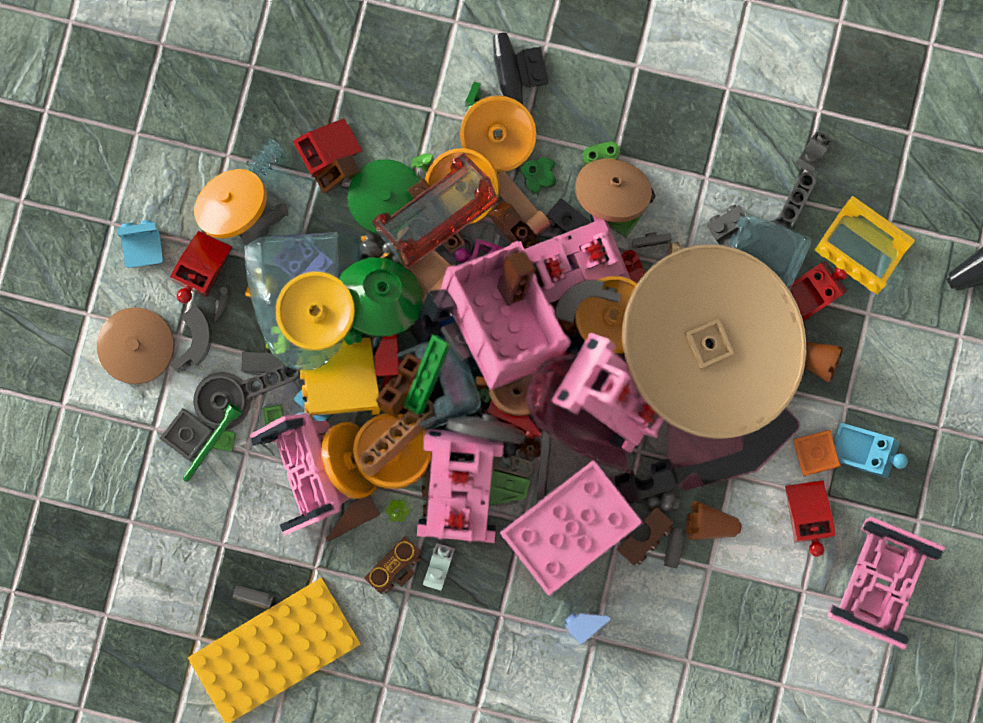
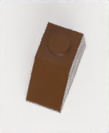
[315,155,361,194]

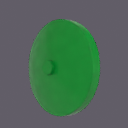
[347,159,422,236]

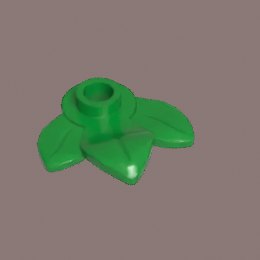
[522,158,556,194]

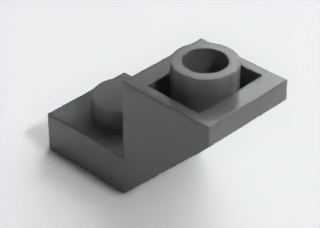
[796,131,833,173]

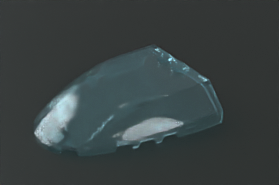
[244,232,359,370]

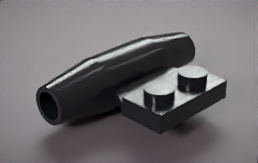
[493,33,549,104]

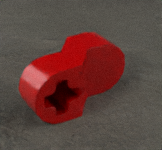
[621,250,645,284]

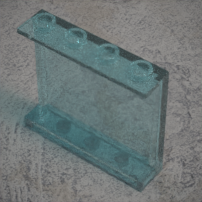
[729,212,812,291]

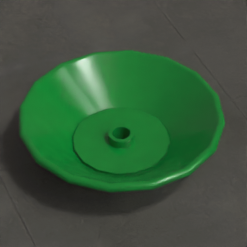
[339,257,423,336]

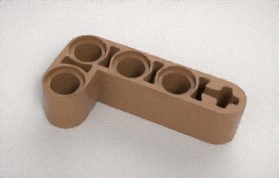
[498,171,551,238]

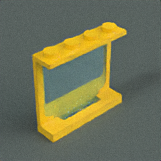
[814,196,915,295]

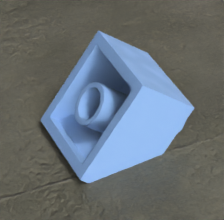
[564,613,611,645]

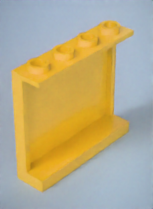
[297,337,380,421]

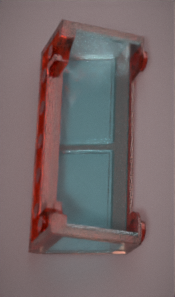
[372,153,499,270]

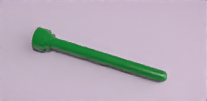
[183,403,242,482]

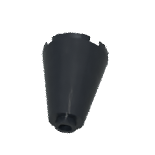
[947,247,983,291]

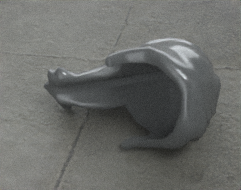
[239,203,289,246]

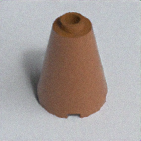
[804,342,843,383]
[686,501,742,540]

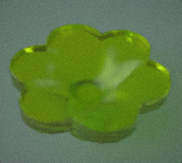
[385,500,410,522]

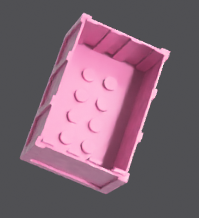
[440,241,570,391]
[500,460,642,596]

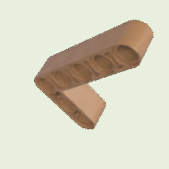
[360,376,435,476]

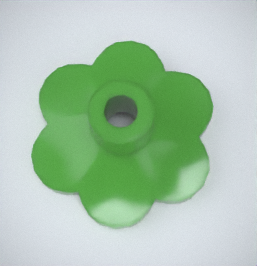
[411,153,434,172]

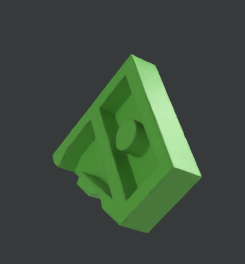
[488,470,531,507]

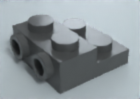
[707,205,761,251]

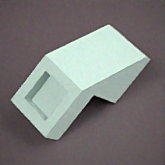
[423,543,455,590]

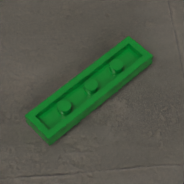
[404,335,451,415]

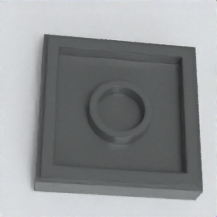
[159,408,214,462]

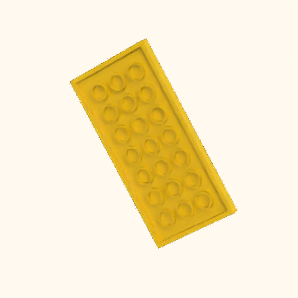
[187,577,361,723]

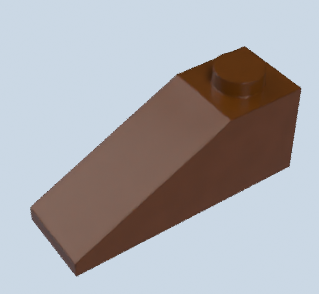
[326,495,380,542]

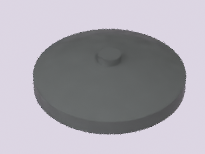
[447,414,526,443]

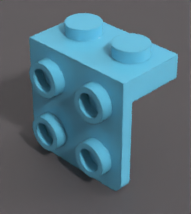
[117,220,163,268]

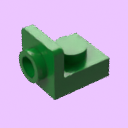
[465,81,483,110]

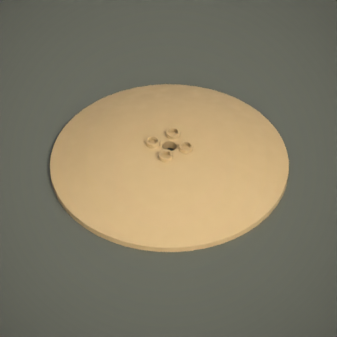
[623,244,806,439]

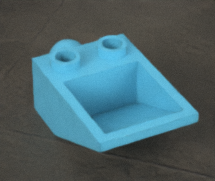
[834,422,908,479]

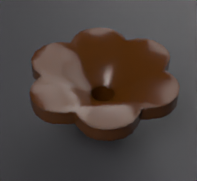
[519,438,541,462]

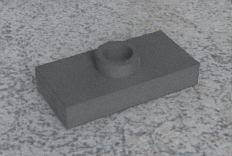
[632,232,672,249]
[441,322,473,362]

